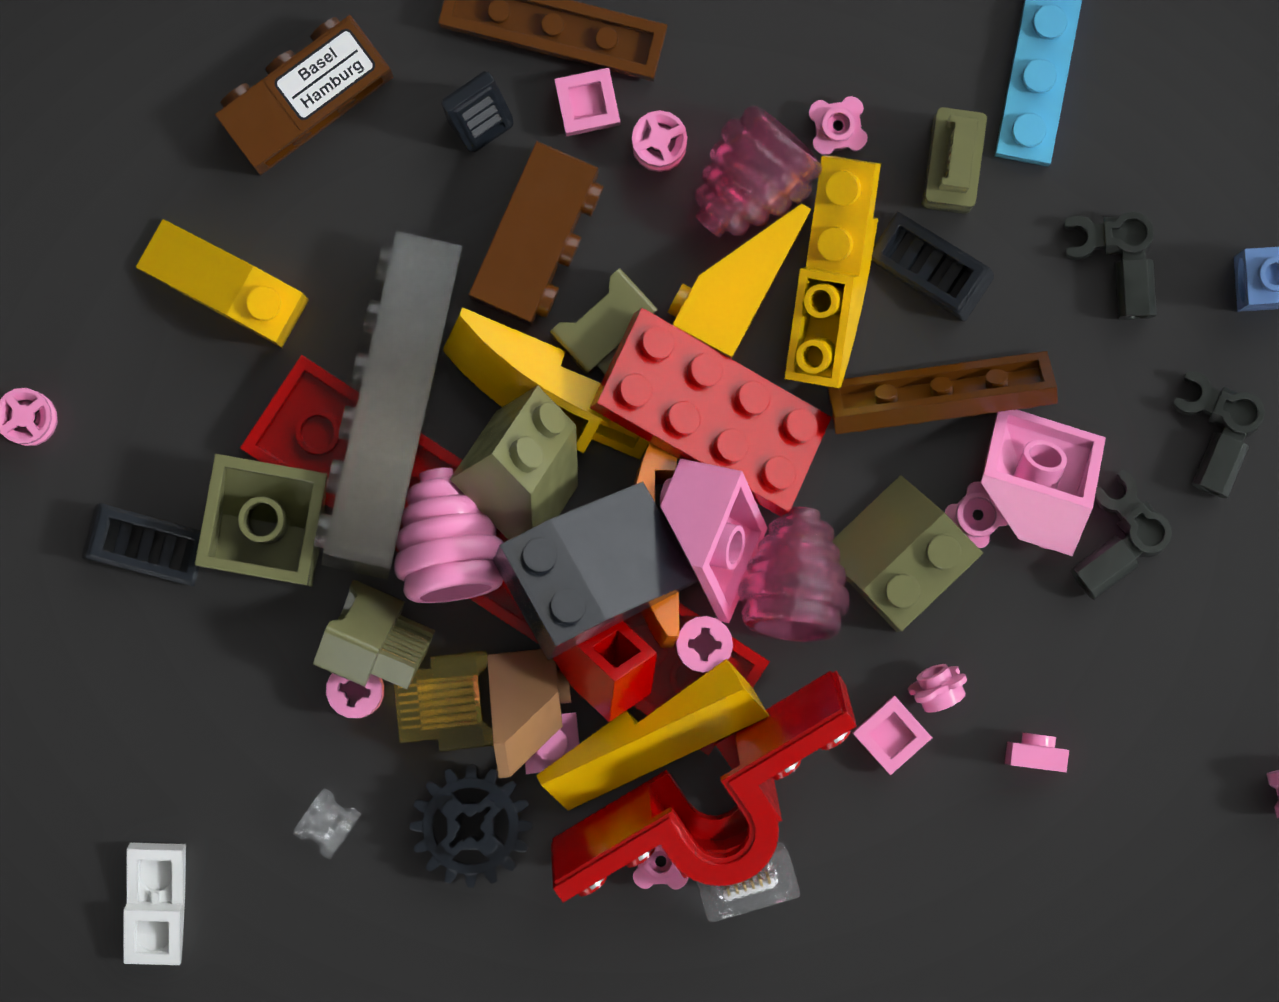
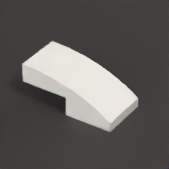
[124,843,186,965]

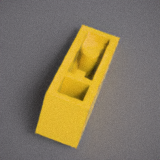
[667,204,811,359]
[136,219,309,348]

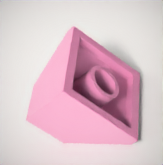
[981,409,1106,556]
[660,458,768,623]

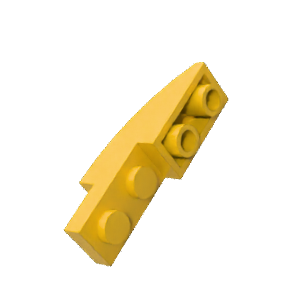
[784,155,881,388]
[443,307,649,459]

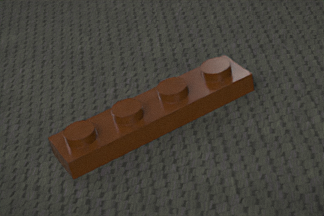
[438,0,668,82]
[827,351,1058,434]

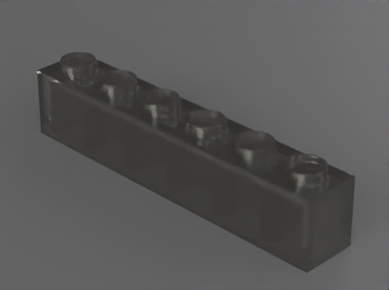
[313,231,462,580]

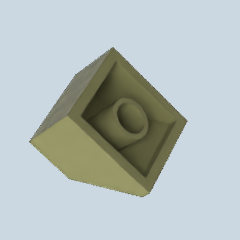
[450,385,578,540]
[195,454,328,587]
[820,475,983,632]

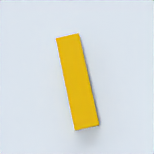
[536,659,769,811]

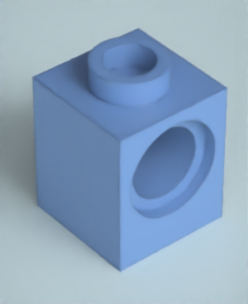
[1234,247,1279,312]

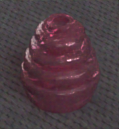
[695,105,822,238]
[738,507,850,642]

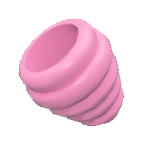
[394,468,504,603]

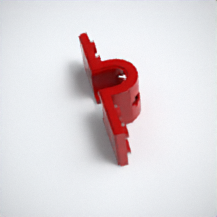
[551,670,857,903]

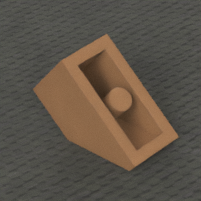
[487,649,572,778]

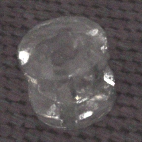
[293,788,362,859]

